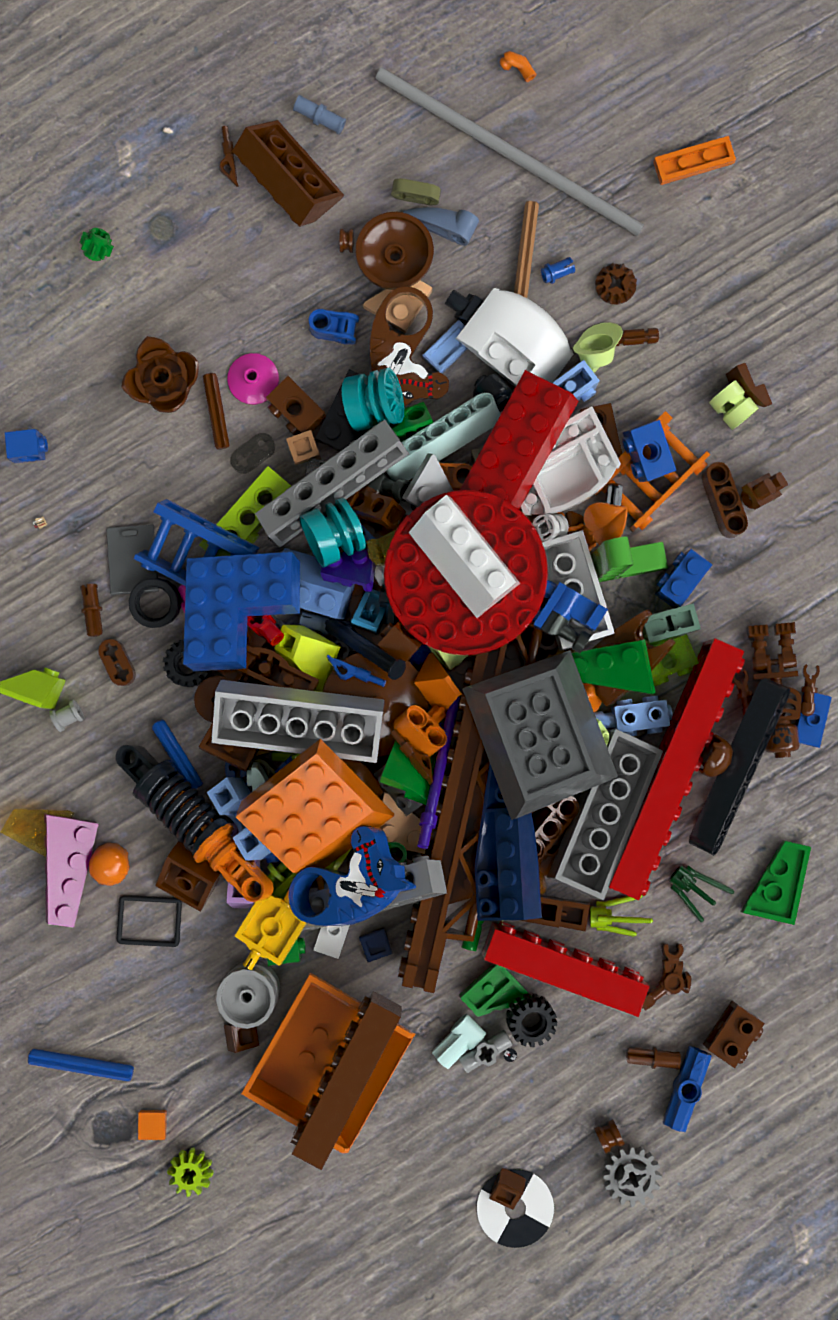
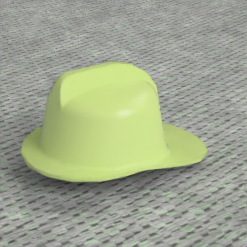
[573,322,623,373]

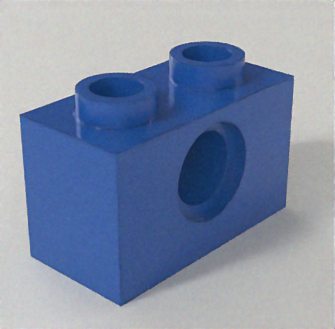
[622,420,677,482]

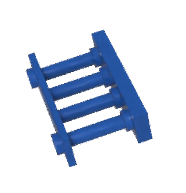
[134,499,259,586]

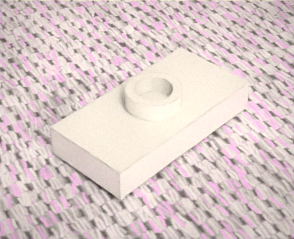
[313,925,350,959]

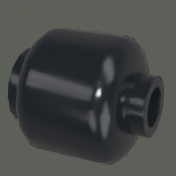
[473,374,511,412]

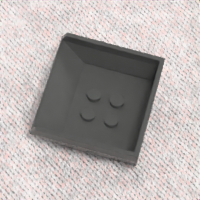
[463,650,618,820]

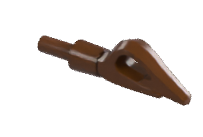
[219,126,239,187]
[391,729,433,785]

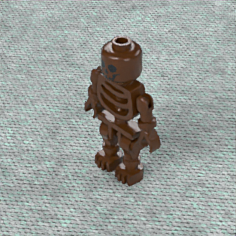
[733,622,820,758]

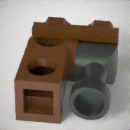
[346,473,411,532]

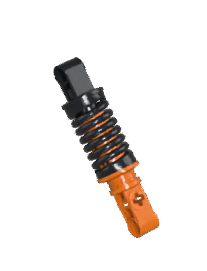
[116,745,274,902]

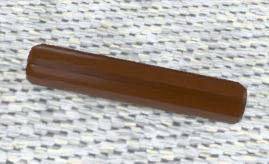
[203,373,230,450]

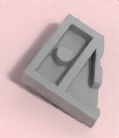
[402,453,453,508]

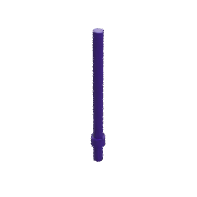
[417,697,460,849]

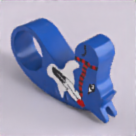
[289,826,416,926]

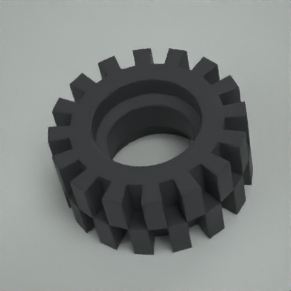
[163,640,212,687]
[506,993,558,1047]

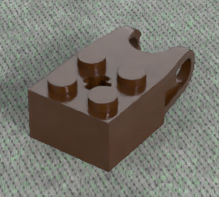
[592,609,676,707]

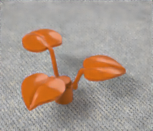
[543,502,628,552]

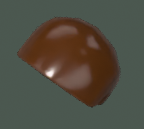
[699,734,733,777]

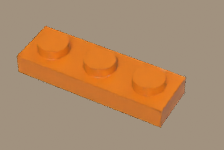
[653,136,736,185]

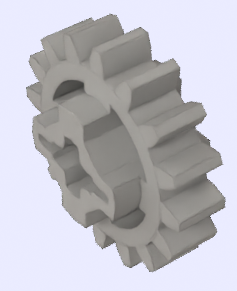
[602,1144,662,1207]

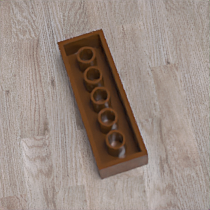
[290,991,402,1170]

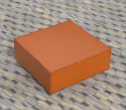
[138,1110,167,1140]

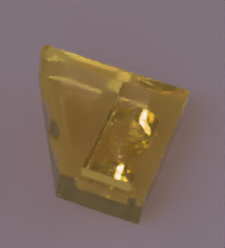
[0,809,74,857]

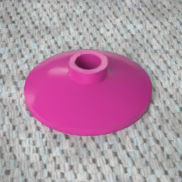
[227,353,279,405]

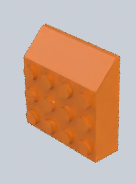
[236,738,394,873]

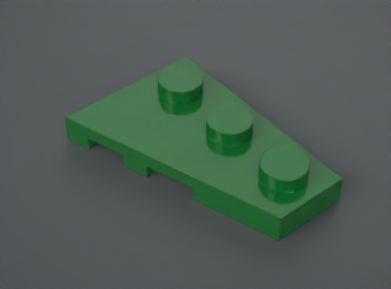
[740,840,811,925]

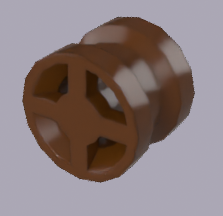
[594,1119,625,1154]

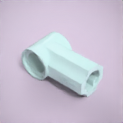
[432,1013,486,1069]

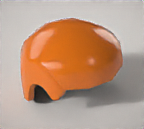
[89,842,130,886]

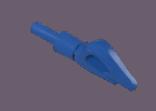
[327,655,386,687]

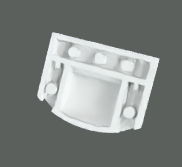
[455,288,574,388]
[521,406,621,516]

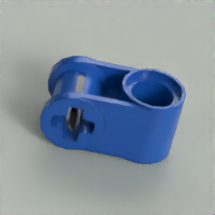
[309,309,360,345]

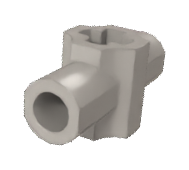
[459,1030,513,1073]

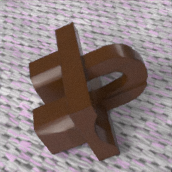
[741,472,788,510]

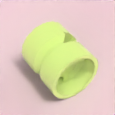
[709,380,759,430]

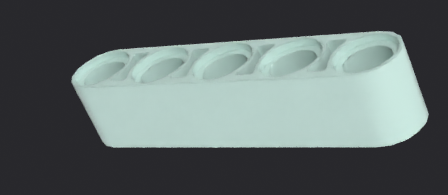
[386,393,500,482]

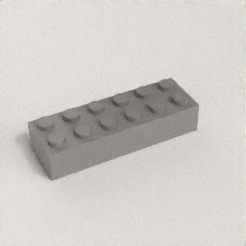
[211,680,384,763]
[547,729,663,900]

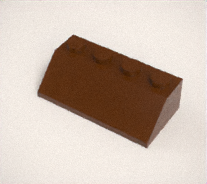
[232,120,344,227]

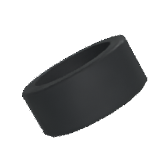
[128,578,181,628]

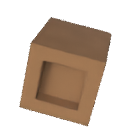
[286,430,321,465]

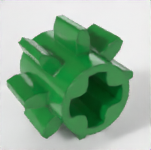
[79,228,114,261]

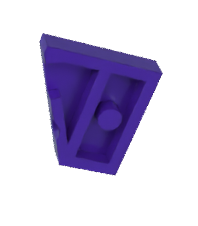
[320,549,377,592]

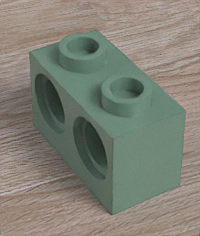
[643,603,701,644]

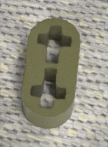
[391,178,441,206]

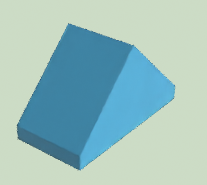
[351,589,385,635]

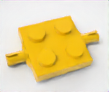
[235,890,307,970]

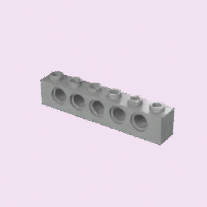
[255,420,409,547]
[303,856,447,930]

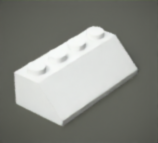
[409,495,520,618]
[543,530,615,651]

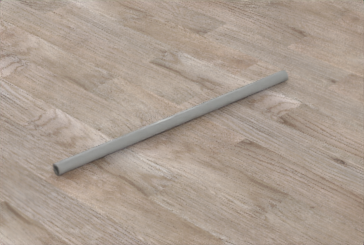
[376,67,644,236]

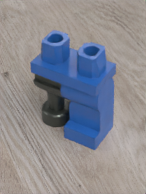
[532,580,608,653]

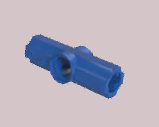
[662,1046,712,1132]

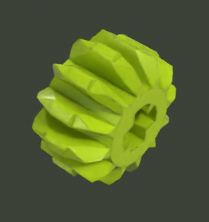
[167,1147,214,1197]

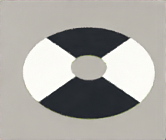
[477,1169,554,1248]

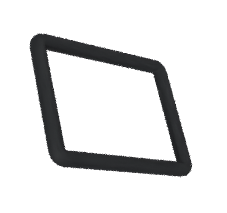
[116,895,182,947]

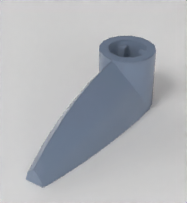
[403,207,479,246]

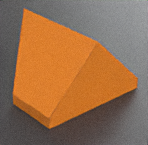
[414,652,462,712]

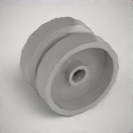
[216,960,281,1029]

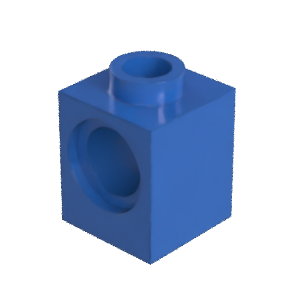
[4,429,48,463]

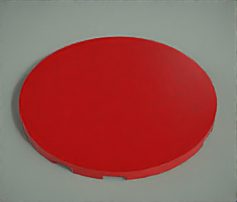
[384,490,548,655]

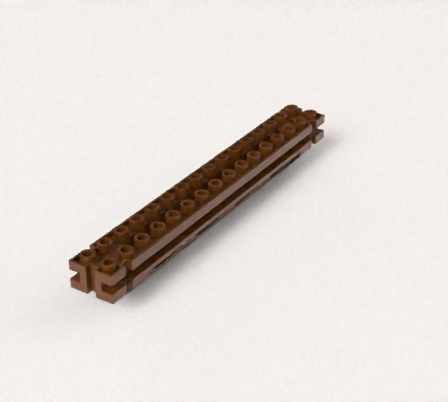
[398,622,543,993]

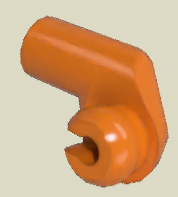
[499,51,537,82]

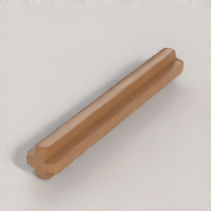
[514,201,539,298]

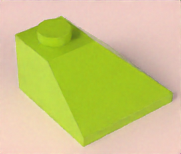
[0,667,66,709]

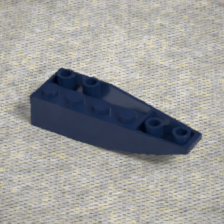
[474,763,542,921]

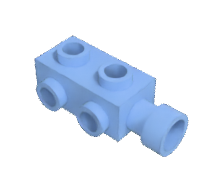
[594,696,673,736]

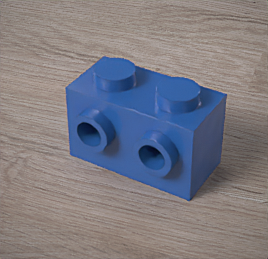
[655,549,712,609]

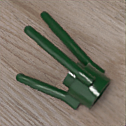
[668,865,734,922]

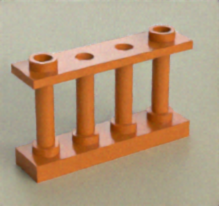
[594,411,710,532]

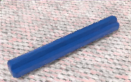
[28,1049,134,1081]

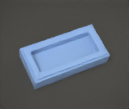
[422,320,468,374]

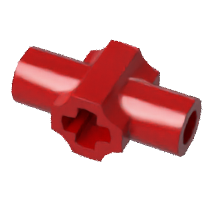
[247,615,284,646]

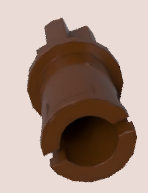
[80,584,103,637]
[626,1047,681,1070]

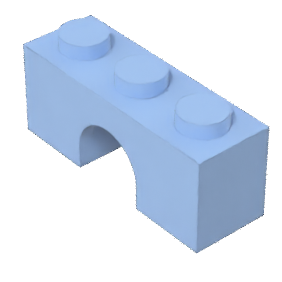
[207,777,271,861]

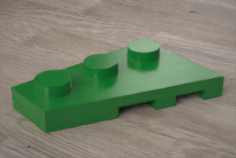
[571,639,655,694]

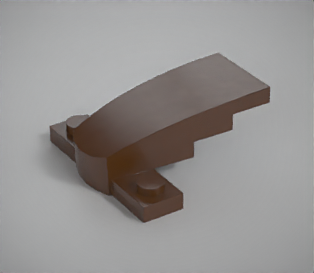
[199,645,319,772]

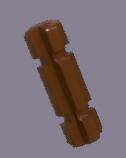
[616,328,659,346]

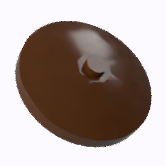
[322,652,428,757]

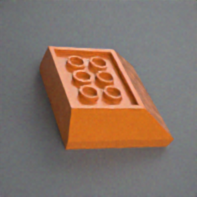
[241,973,415,1154]

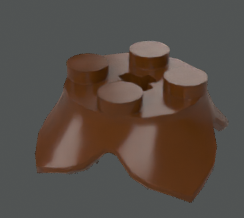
[121,336,199,413]

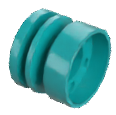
[342,367,404,432]
[300,497,366,567]

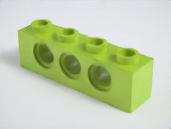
[199,466,292,557]

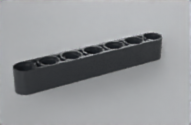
[689,678,790,856]

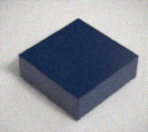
[359,928,393,962]

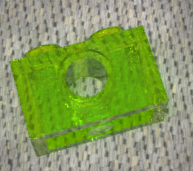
[652,634,699,686]

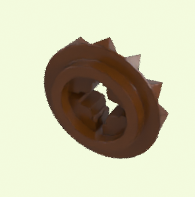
[595,263,637,305]

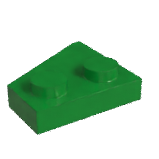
[459,964,532,1017]

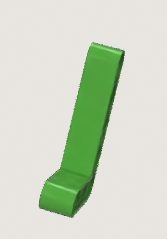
[591,537,668,582]

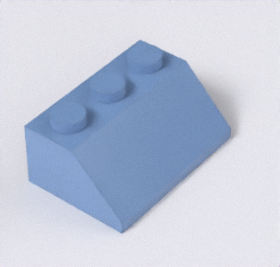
[283,548,355,620]

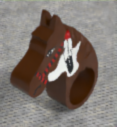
[370,287,449,407]

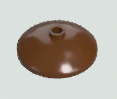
[356,212,434,290]

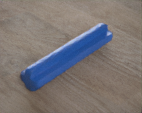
[152,720,203,789]

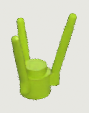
[590,895,653,937]

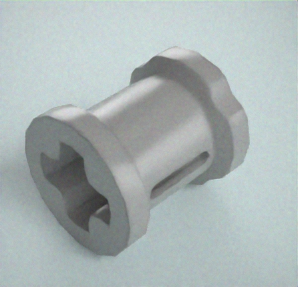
[49,699,85,732]

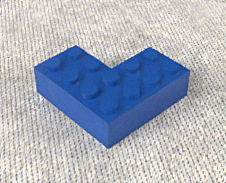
[183,552,300,671]

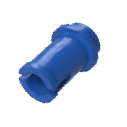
[540,257,575,284]

